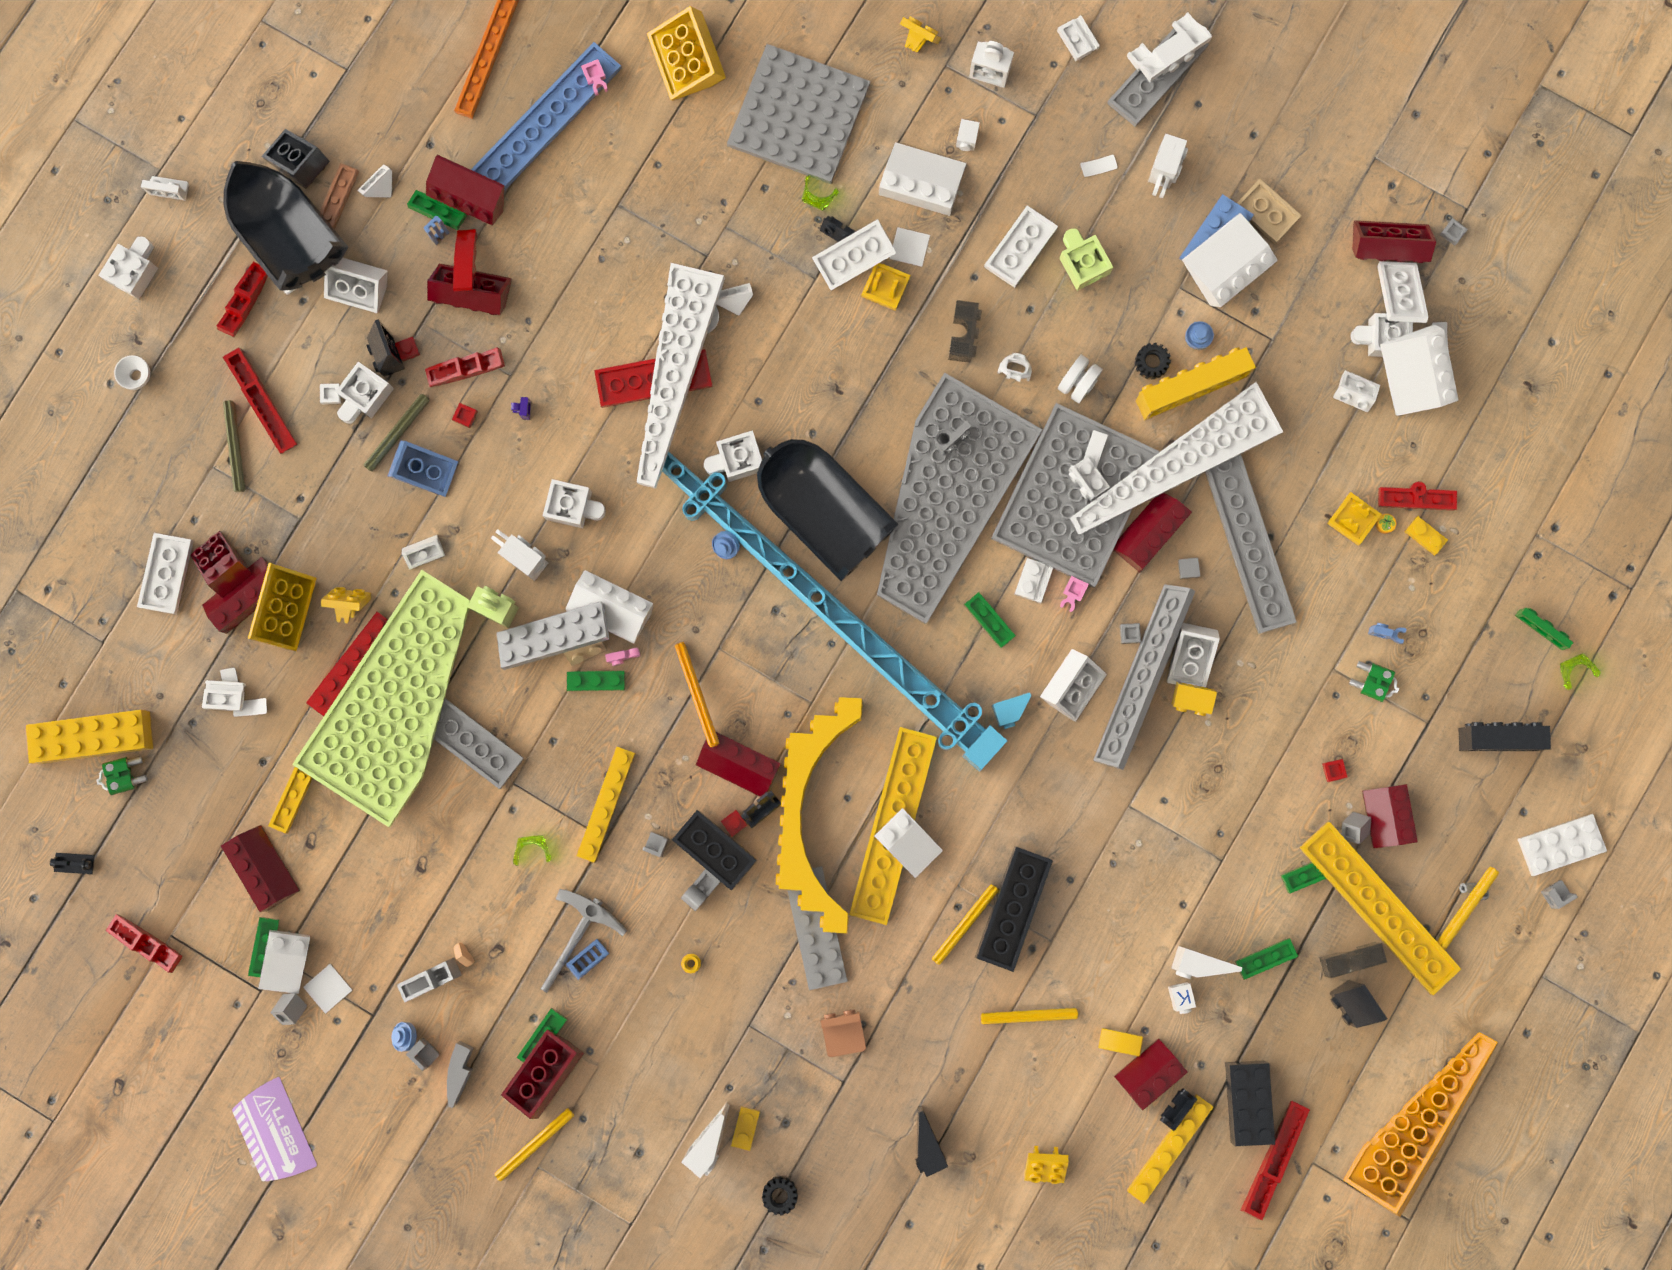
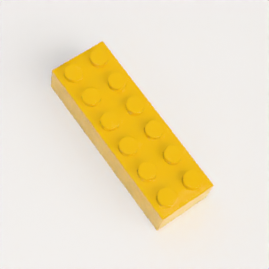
[1135,347,1256,421]
[26,710,153,764]

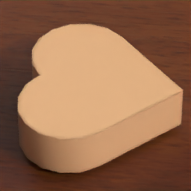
[453,942,474,967]

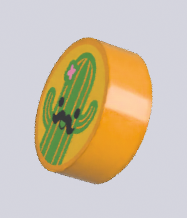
[1375,514,1396,534]

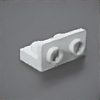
[141,176,189,201]
[1333,370,1380,412]
[1068,456,1110,501]

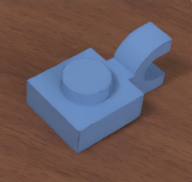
[1368,623,1407,644]

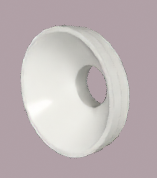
[114,355,150,390]

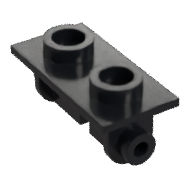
[820,216,856,242]
[741,791,781,828]
[50,852,95,874]
[1160,1088,1197,1131]

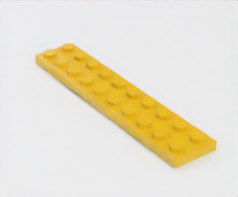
[849,727,937,925]
[1299,822,1461,995]

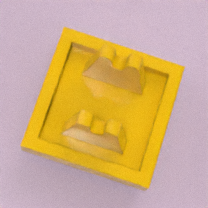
[900,16,941,52]
[861,263,911,311]
[1327,492,1382,546]
[321,587,371,623]
[1024,1145,1069,1184]

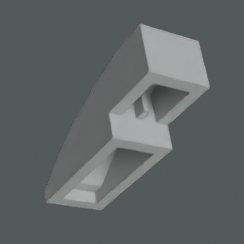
[397,958,462,1002]
[447,1041,474,1108]

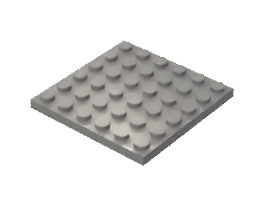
[727,44,870,184]

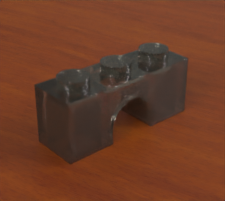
[948,300,982,363]
[1319,942,1387,978]

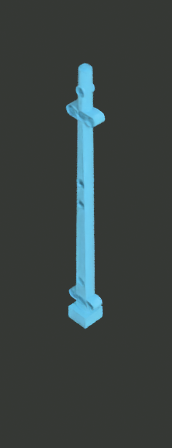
[662,451,1007,772]

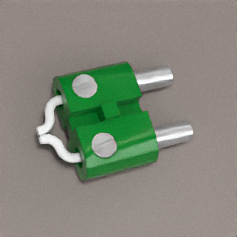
[1349,661,1399,702]
[96,757,148,796]

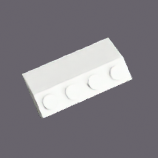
[566,570,653,644]

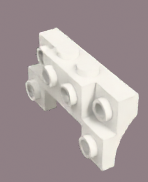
[1127,12,1212,82]

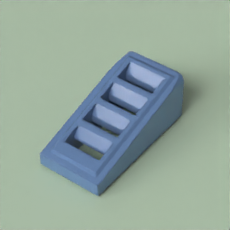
[566,939,609,980]

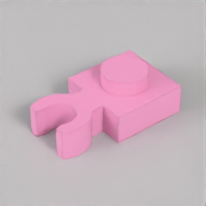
[581,59,608,95]
[1060,576,1089,612]
[605,648,640,666]

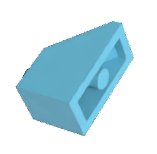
[992,693,1031,729]

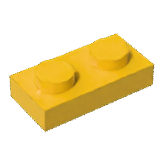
[1404,516,1448,556]
[731,1106,760,1151]

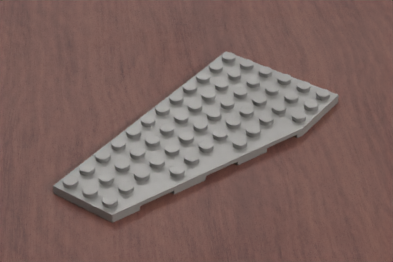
[877,373,1042,624]

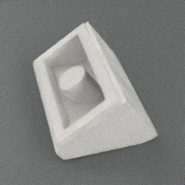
[402,535,445,570]

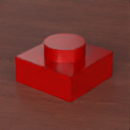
[395,336,420,362]
[452,403,478,428]
[1322,759,1348,782]
[721,810,748,837]

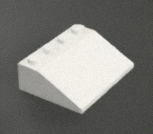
[879,142,966,216]
[1182,213,1278,307]
[1380,325,1458,416]
[682,1103,730,1178]

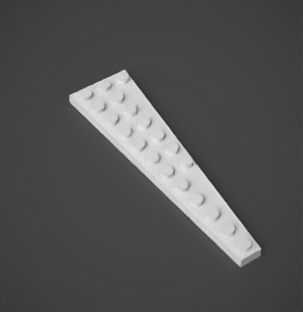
[637,263,725,489]
[1070,382,1283,535]

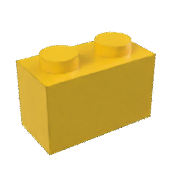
[1171,681,1217,716]

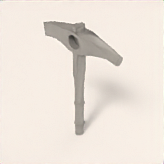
[541,889,627,993]

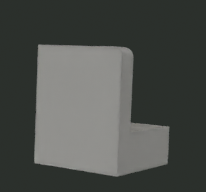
[1342,812,1371,845]
[642,832,670,857]
[1541,880,1578,909]
[270,993,307,1025]
[406,1038,440,1071]

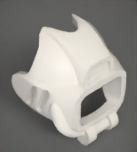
[997,353,1032,382]

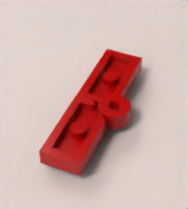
[1378,481,1457,511]

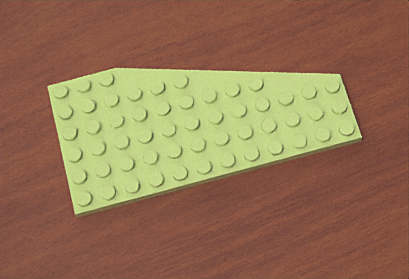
[292,570,470,827]

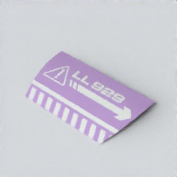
[232,1077,317,1181]

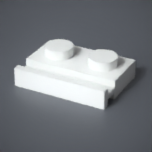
[1057,15,1100,61]
[1014,558,1053,604]
[202,680,246,711]

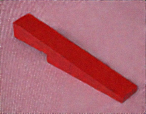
[223,347,298,454]
[1240,1101,1310,1221]

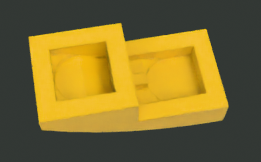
[1098,1028,1143,1056]

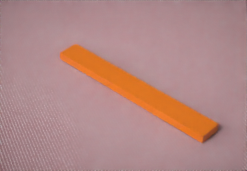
[454,0,519,119]

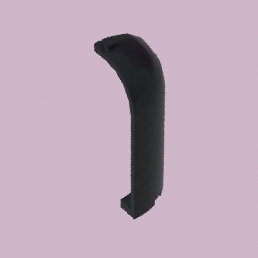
[223,161,348,291]
[757,439,899,581]

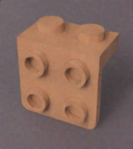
[820,1009,866,1057]

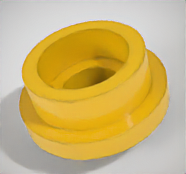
[681,954,701,974]

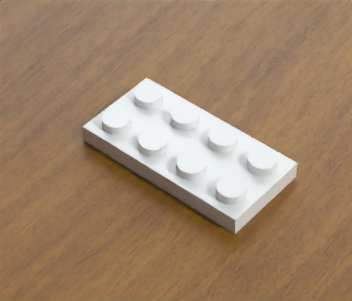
[984,206,1058,288]
[812,219,896,290]
[1377,261,1429,323]
[137,533,193,615]
[1518,814,1607,876]

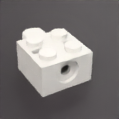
[969,41,1014,88]
[1148,134,1188,198]
[98,237,158,300]
[1351,313,1413,357]
[335,362,394,424]
[704,430,762,482]
[543,479,606,528]
[491,529,548,581]

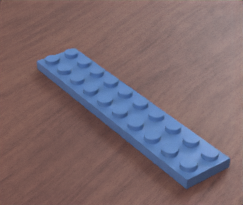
[471,42,622,191]

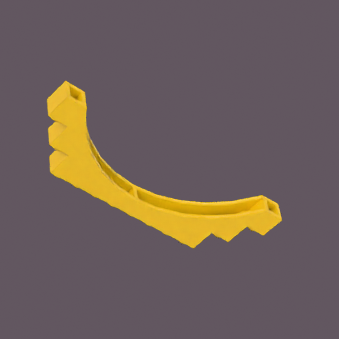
[776,697,863,934]

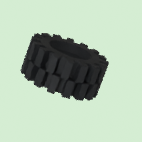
[1135,343,1171,380]
[762,1176,798,1216]

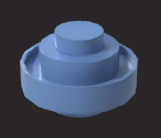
[1185,321,1214,350]
[712,531,740,559]
[391,1022,417,1052]

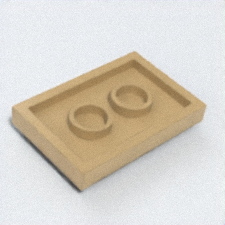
[1237,179,1302,244]

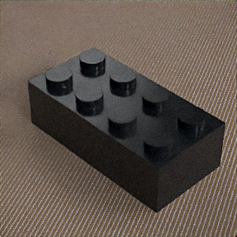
[1458,722,1551,751]
[672,810,757,891]
[1225,1061,1275,1147]

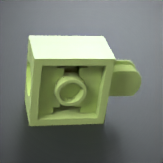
[1060,228,1113,291]
[467,586,519,628]

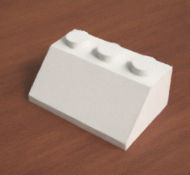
[324,258,388,313]
[1040,649,1107,722]

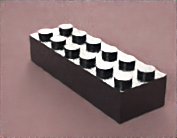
[975,846,1053,972]

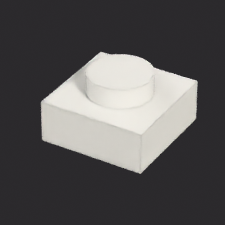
[320,383,341,404]

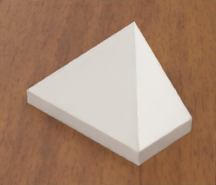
[357,164,392,197]
[717,283,753,316]

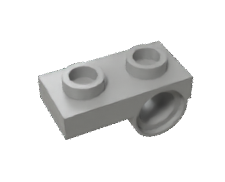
[935,420,972,455]
[681,869,720,911]

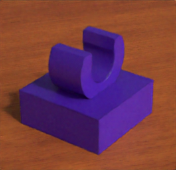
[511,397,531,420]

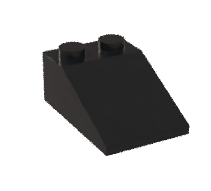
[261,129,330,189]
[366,319,405,377]
[1330,980,1388,1028]
[915,1106,948,1177]

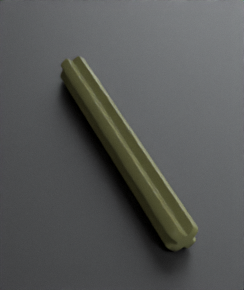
[364,394,430,471]
[223,400,245,492]

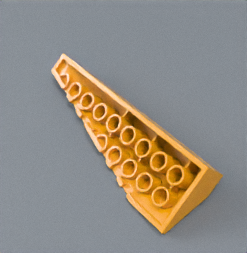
[1343,1032,1498,1217]

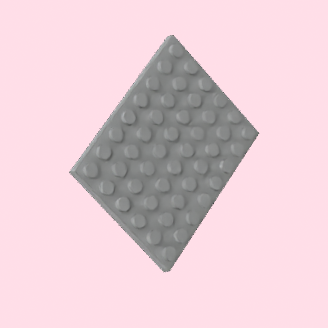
[991,403,1159,588]

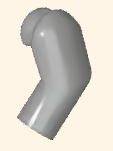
[1459,883,1489,900]

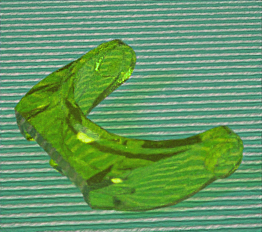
[802,175,839,211]
[1560,653,1601,690]
[513,835,552,866]

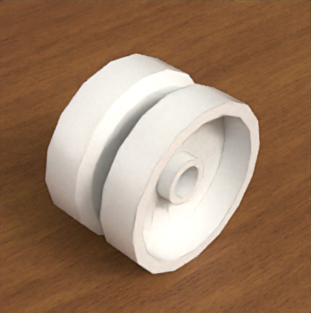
[1057,354,1103,404]

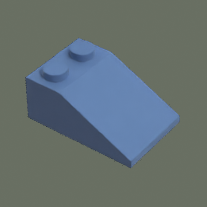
[388,441,458,497]

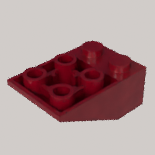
[190,531,252,598]

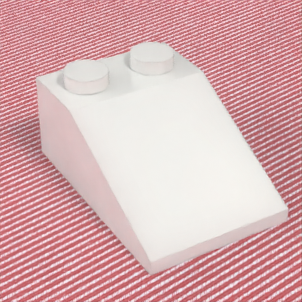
[1167,623,1220,687]
[875,808,943,878]
[258,930,310,994]
[1171,946,1242,979]

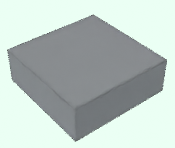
[1440,219,1468,246]
[1178,558,1200,579]
[1120,623,1141,644]

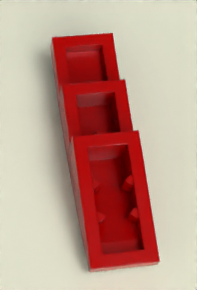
[453,229,477,291]
[216,261,268,337]
[425,347,505,387]
[105,914,183,973]

